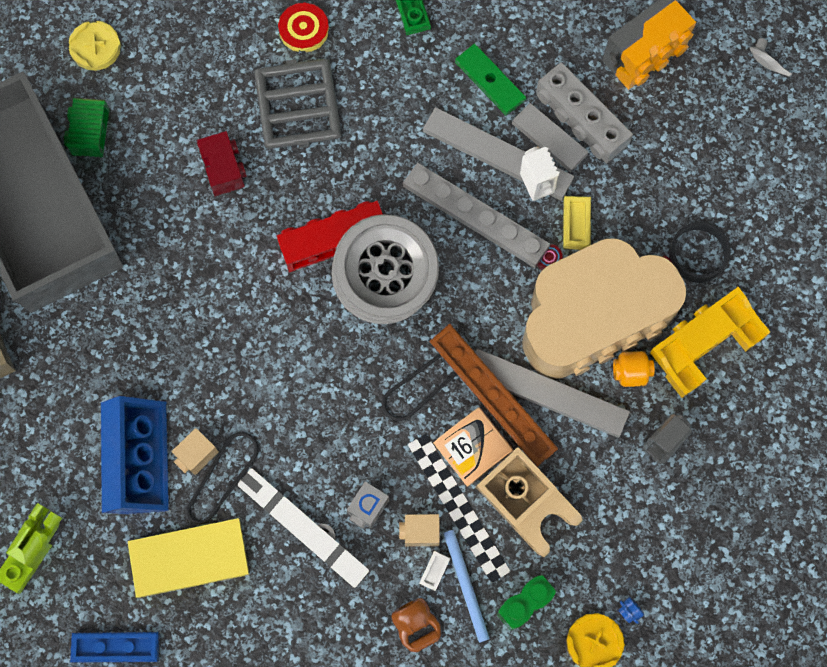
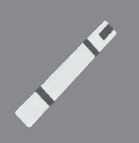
[238,469,369,588]

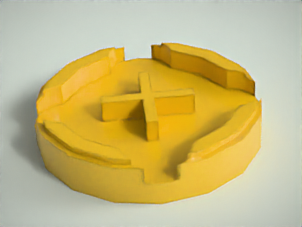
[566,613,625,667]

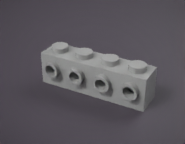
[536,62,633,164]

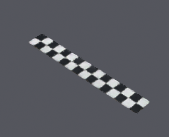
[408,434,510,583]

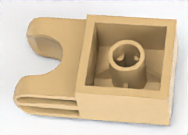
[475,447,583,557]

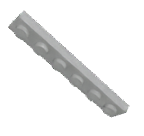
[403,163,550,268]

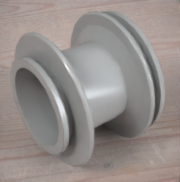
[332,214,439,324]

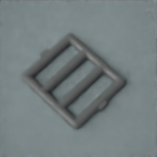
[254,59,342,149]

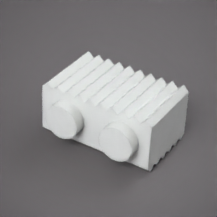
[520,147,559,201]

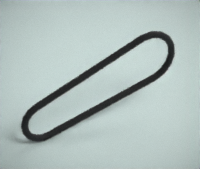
[382,354,458,421]
[186,432,258,525]

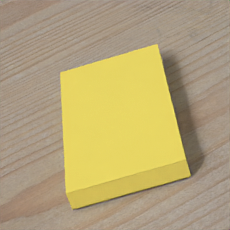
[128,518,250,598]

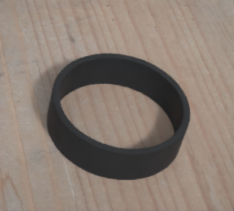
[669,222,731,283]

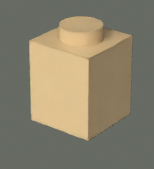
[171,428,219,475]
[399,514,439,547]

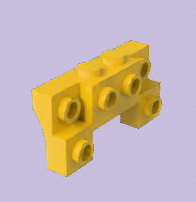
[650,287,770,398]

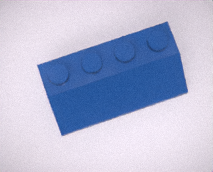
[101,396,169,514]

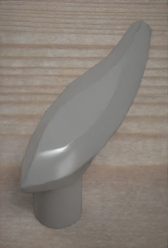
[750,38,792,77]

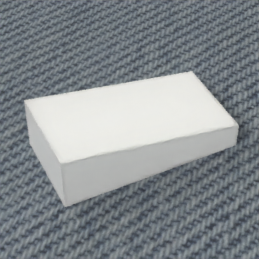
[419,551,450,591]

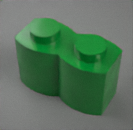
[497,575,556,631]

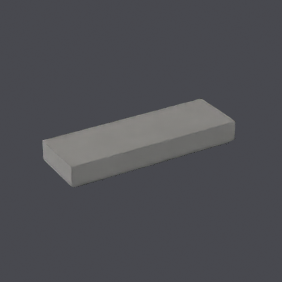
[512,103,588,173]

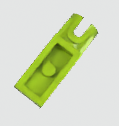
[0,503,62,594]

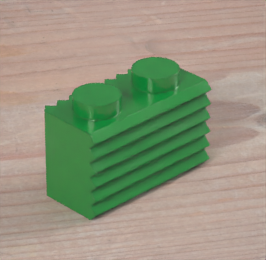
[64,98,109,157]

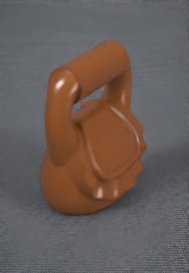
[391,598,441,653]

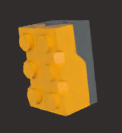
[602,0,696,90]

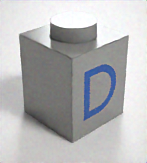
[347,482,389,529]

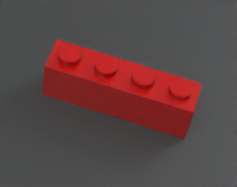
[276,201,383,272]

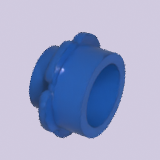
[619,597,645,624]

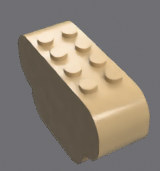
[522,239,686,379]

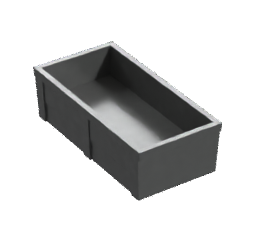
[0,71,123,313]

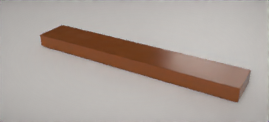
[429,324,558,467]

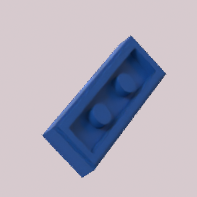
[70,632,160,663]

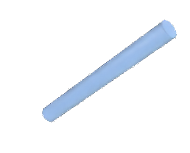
[443,530,490,643]

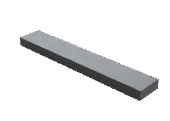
[423,107,574,201]
[475,349,630,438]

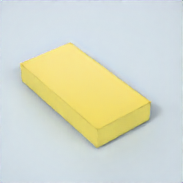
[563,196,591,250]

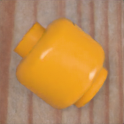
[613,351,655,387]

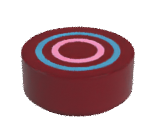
[537,244,563,270]

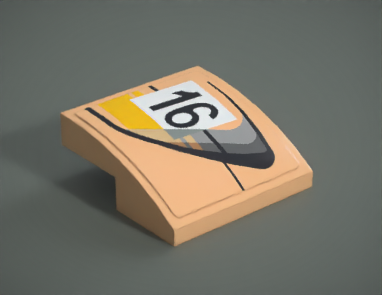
[433,407,514,486]

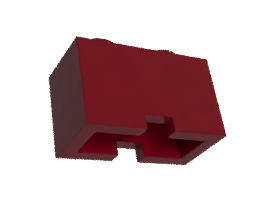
[196,131,247,196]

